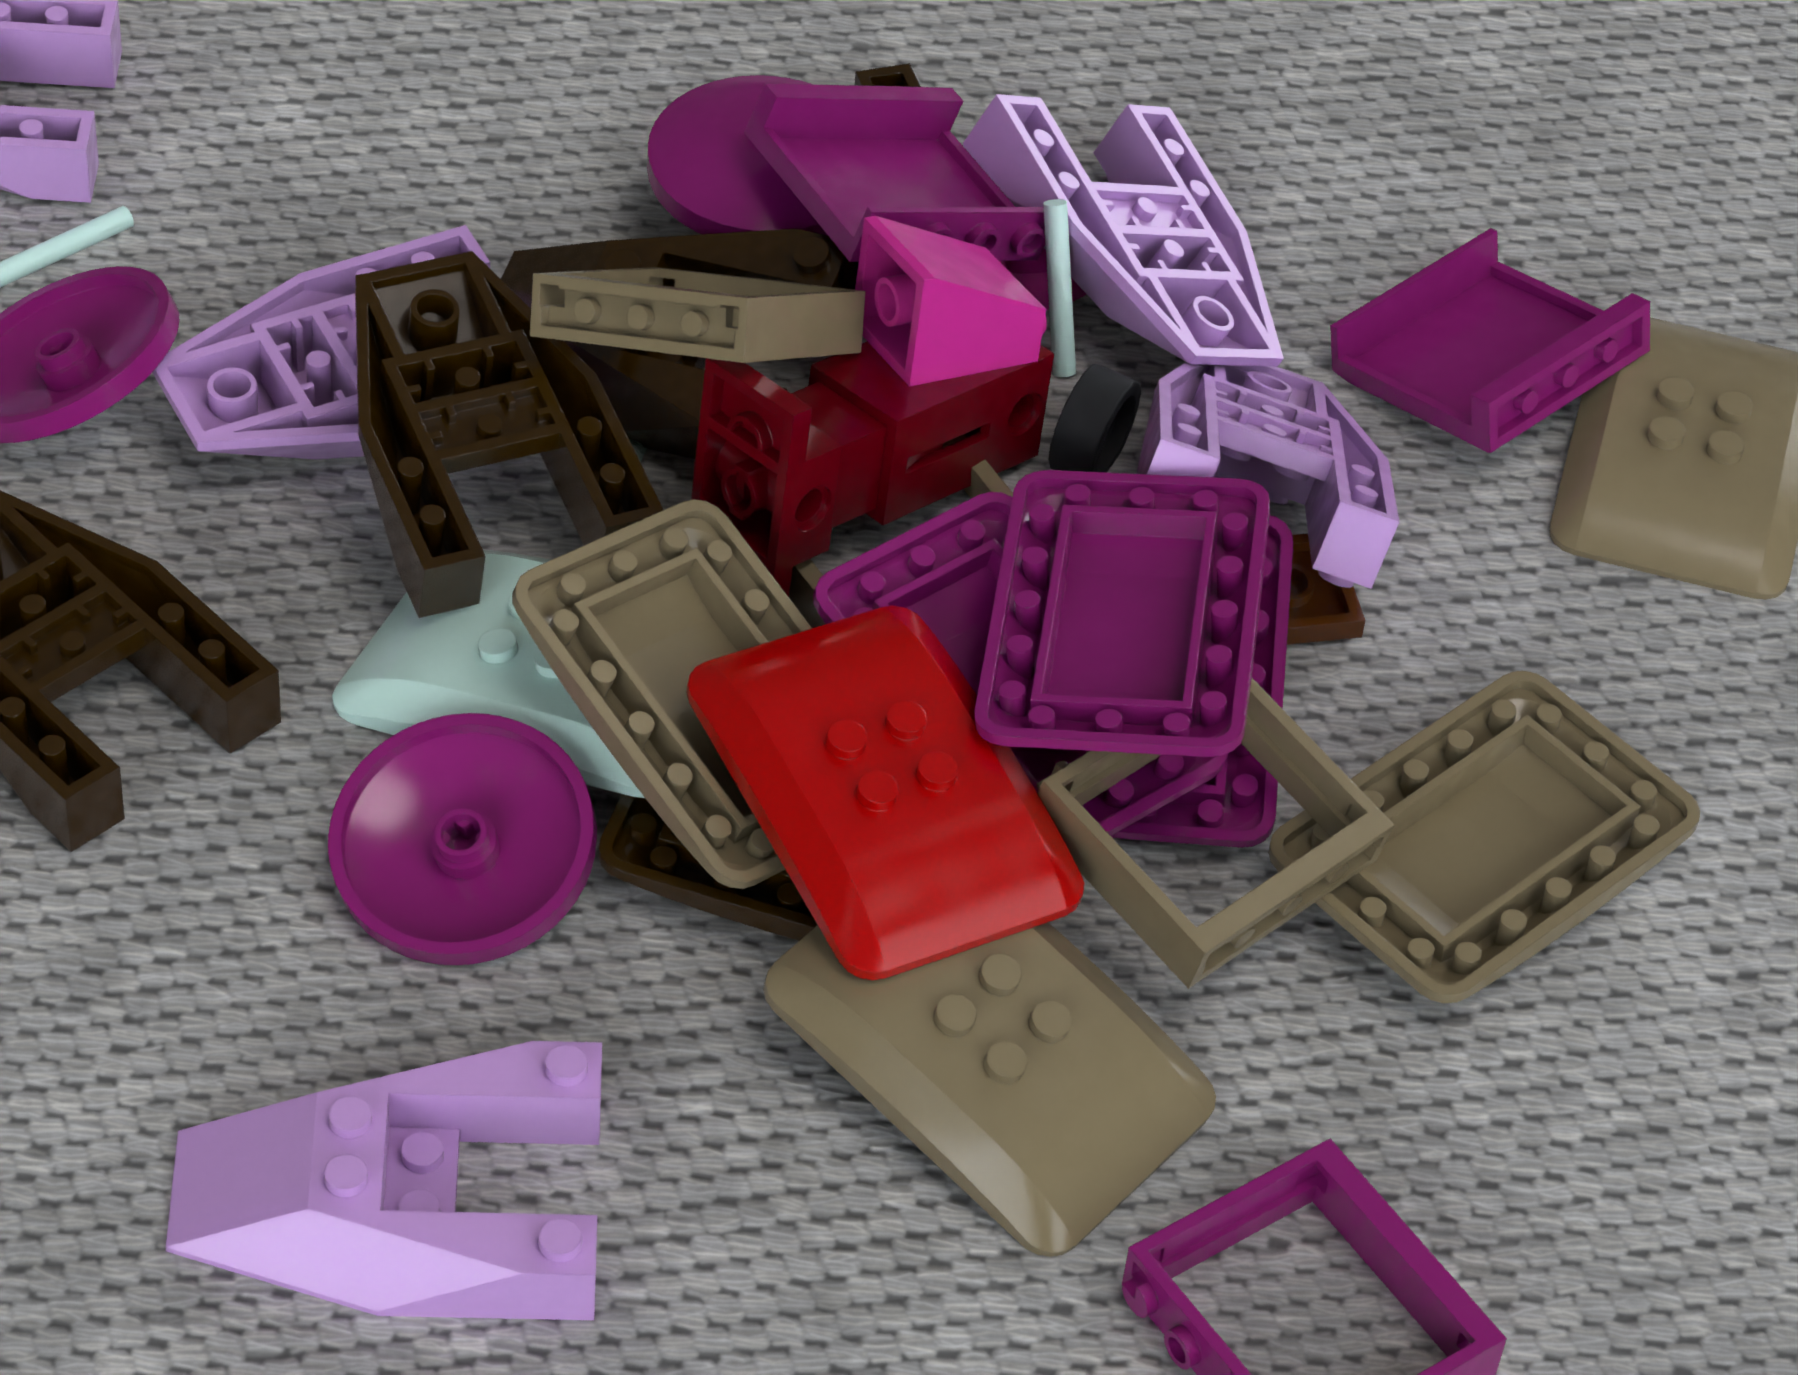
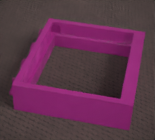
[1122,1138,1507,1375]

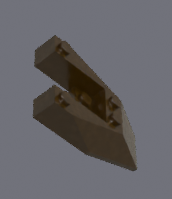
[501,228,858,459]
[355,251,664,618]
[0,490,281,852]

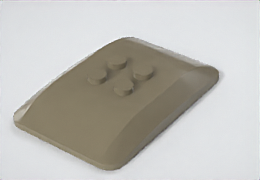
[1549,317,1798,600]
[512,499,812,889]
[1268,671,1701,1003]
[763,922,1216,1257]

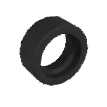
[1048,364,1141,473]

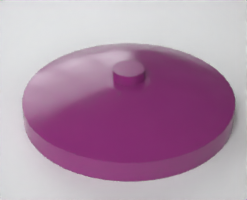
[647,75,827,235]
[0,266,180,443]
[328,713,597,965]

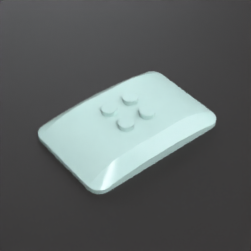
[332,549,645,798]

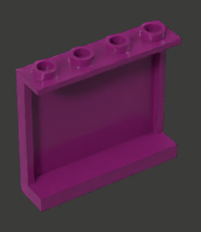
[744,83,1046,262]
[1330,228,1651,454]

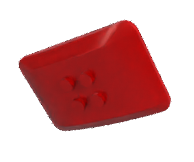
[686,605,1084,981]

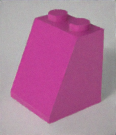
[855,216,1047,387]

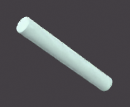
[1043,199,1076,377]
[0,206,134,288]

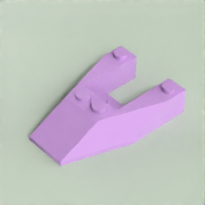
[0,0,122,203]
[963,94,1284,367]
[152,225,490,460]
[1136,362,1399,589]
[166,1041,602,1320]

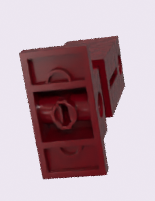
[691,341,1054,597]

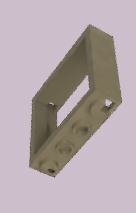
[530,267,865,363]
[1036,678,1395,989]

